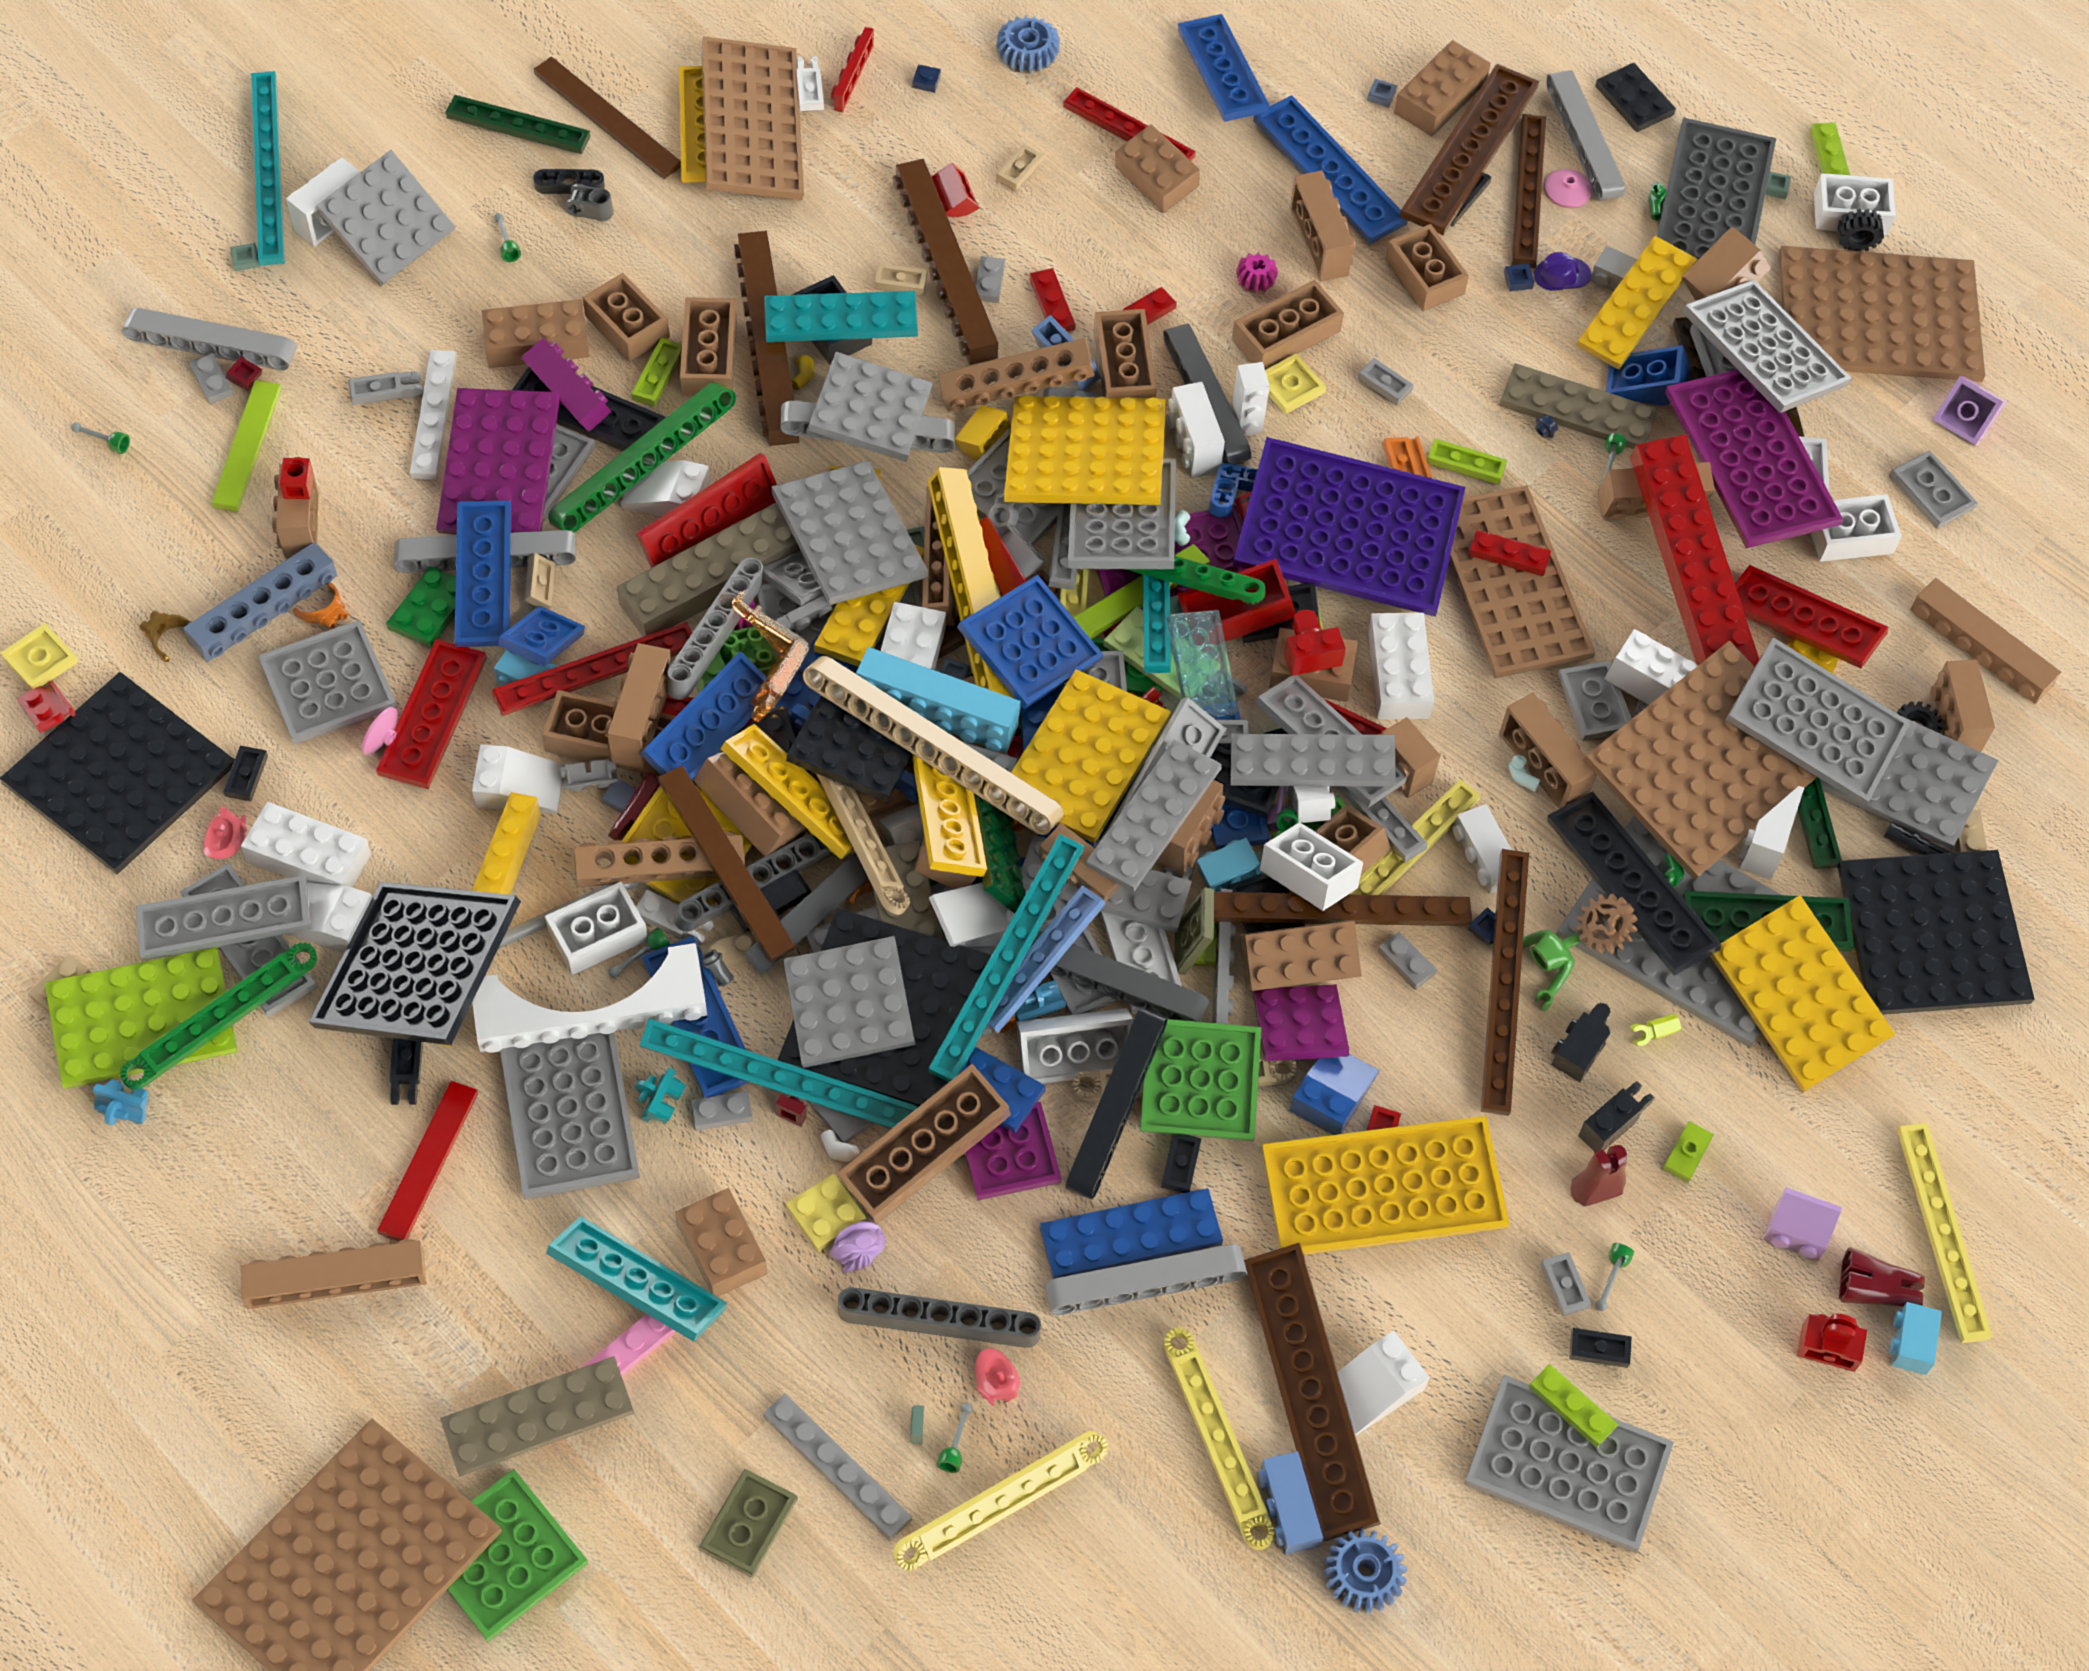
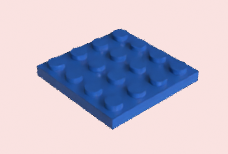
[957,575,1104,709]

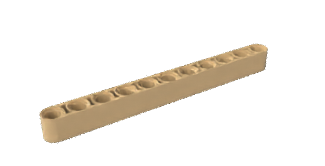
[803,656,1064,835]

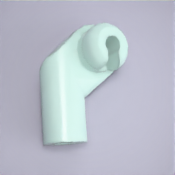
[1175,510,1190,546]
[1509,755,1541,792]

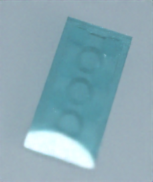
[1166,610,1239,717]

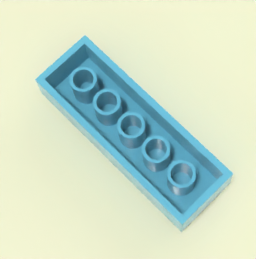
[856,647,1021,753]

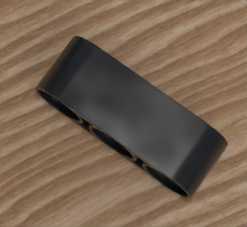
[730,870,812,932]

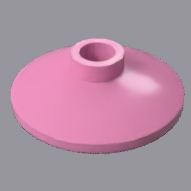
[1544,169,1592,208]
[362,707,398,755]

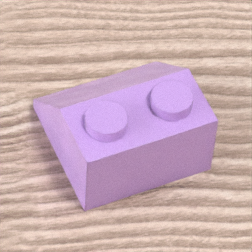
[1932,376,2007,445]
[1764,1187,1842,1260]

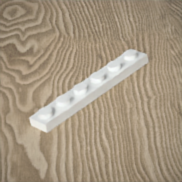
[410,350,457,480]

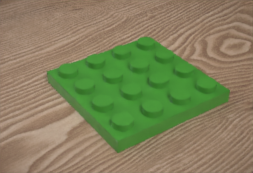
[1140,1019,1261,1141]
[447,1469,588,1642]

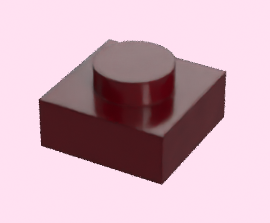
[226,356,262,391]
[775,1094,807,1127]

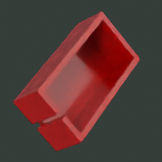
[1177,559,1296,651]

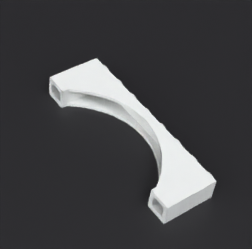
[472,943,707,1053]

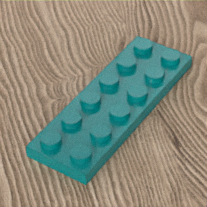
[764,291,918,342]
[546,1216,727,1342]

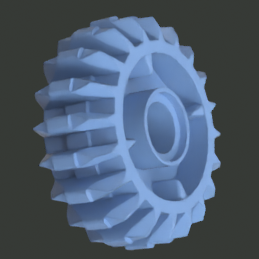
[996,15,1060,73]
[1323,1529,1407,1614]

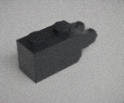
[1551,1002,1611,1082]
[1578,1081,1655,1152]

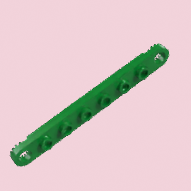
[1126,556,1265,604]
[120,942,317,1090]

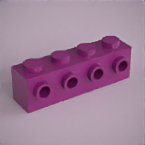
[521,337,612,432]

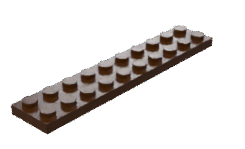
[1399,64,1539,236]
[1244,1243,1381,1542]

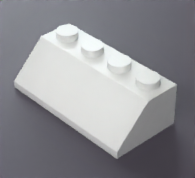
[1016,1008,1133,1084]

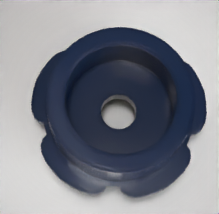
[1535,415,1558,438]

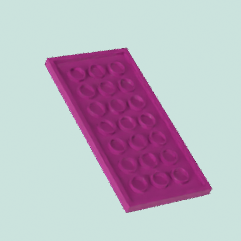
[1665,370,1843,549]

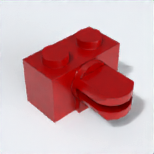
[1284,610,1346,676]
[1797,1313,1868,1372]

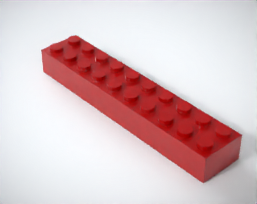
[1630,434,1759,667]

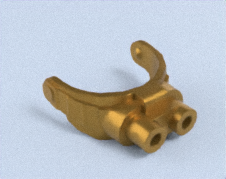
[139,610,192,662]

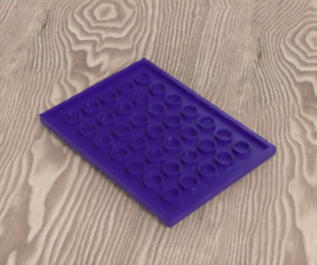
[1233,437,1466,617]

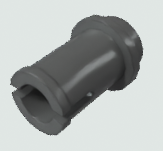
[702,949,734,987]

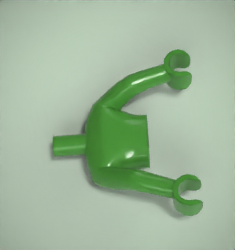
[1491,929,1581,1011]

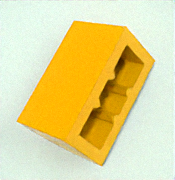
[954,405,1011,461]

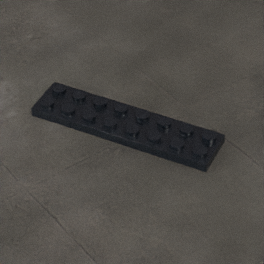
[1547,791,1721,975]

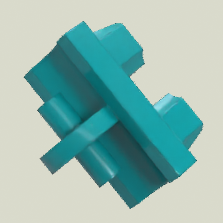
[634,1068,686,1124]

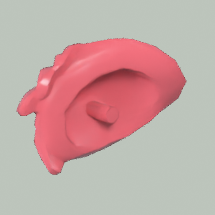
[203,806,247,859]
[975,1348,1021,1406]

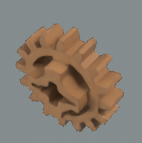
[1576,894,1638,954]

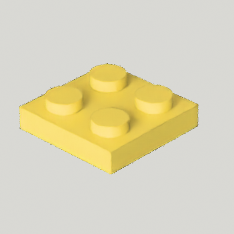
[1265,353,1326,415]
[0,623,78,690]
[786,1174,867,1252]

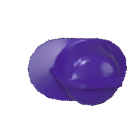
[1534,252,1592,291]

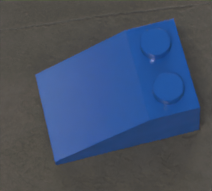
[1606,345,1690,406]
[1289,1054,1380,1135]

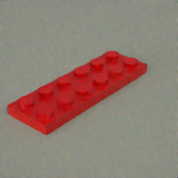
[636,453,777,568]
[1735,565,1888,669]
[376,639,487,789]

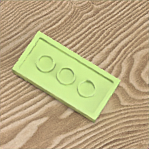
[1103,607,1220,700]

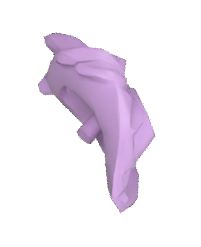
[828,1221,886,1273]

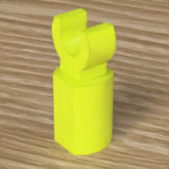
[1629,1013,1681,1046]

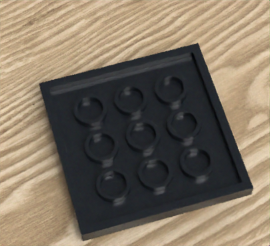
[786,695,929,802]

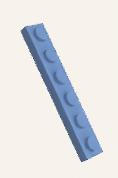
[987,885,1106,1033]

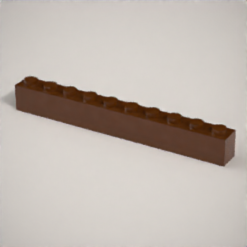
[893,158,998,365]
[734,230,800,446]

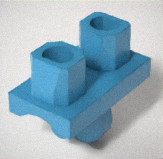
[1015,980,1066,1021]
[93,1079,149,1126]

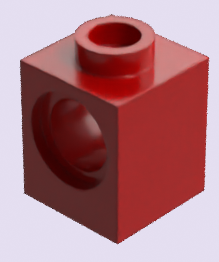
[279,457,314,499]

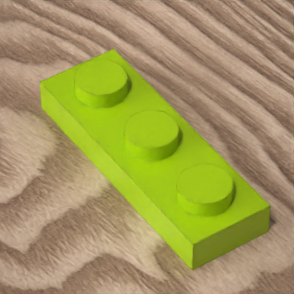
[1810,122,1851,176]
[631,338,682,407]
[1427,438,1507,485]
[1528,1363,1618,1448]

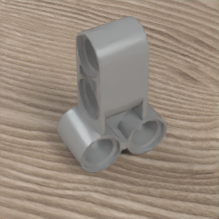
[988,503,1045,579]

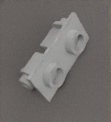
[560,758,618,792]

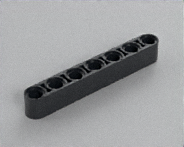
[1065,1007,1168,1200]

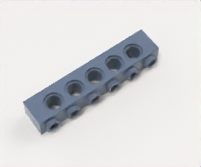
[183,542,337,662]

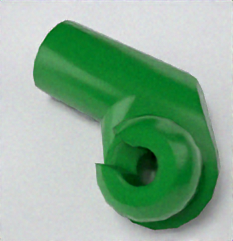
[1648,182,1667,220]
[1662,853,1684,887]

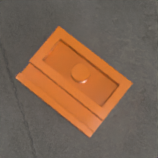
[1382,436,1432,478]

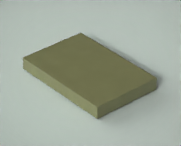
[1175,888,1214,975]
[699,1468,798,1578]

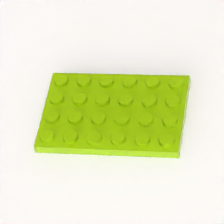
[44,947,238,1089]

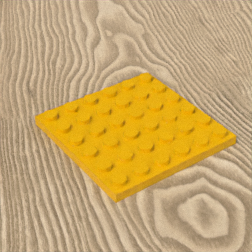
[1004,395,1166,505]

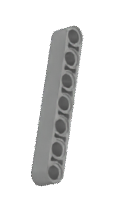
[1546,70,1625,201]
[122,308,297,371]
[781,401,955,453]
[394,530,576,573]
[667,558,763,700]
[1044,1244,1247,1316]

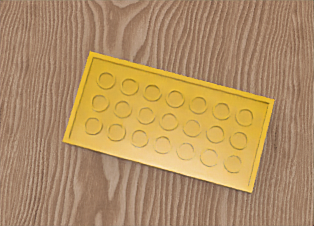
[1261,1116,1510,1255]

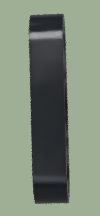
[533,169,605,194]

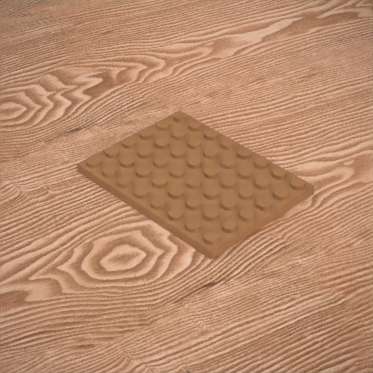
[1779,246,1985,382]
[1583,641,1817,880]
[192,1418,502,1671]

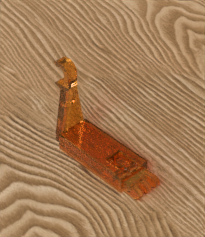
[732,591,810,722]

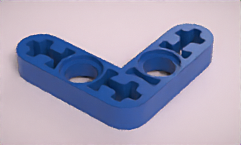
[1209,463,1258,517]

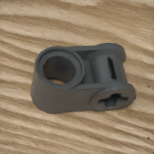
[564,184,614,221]

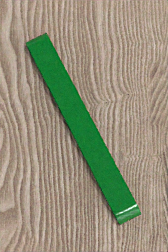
[548,382,736,533]

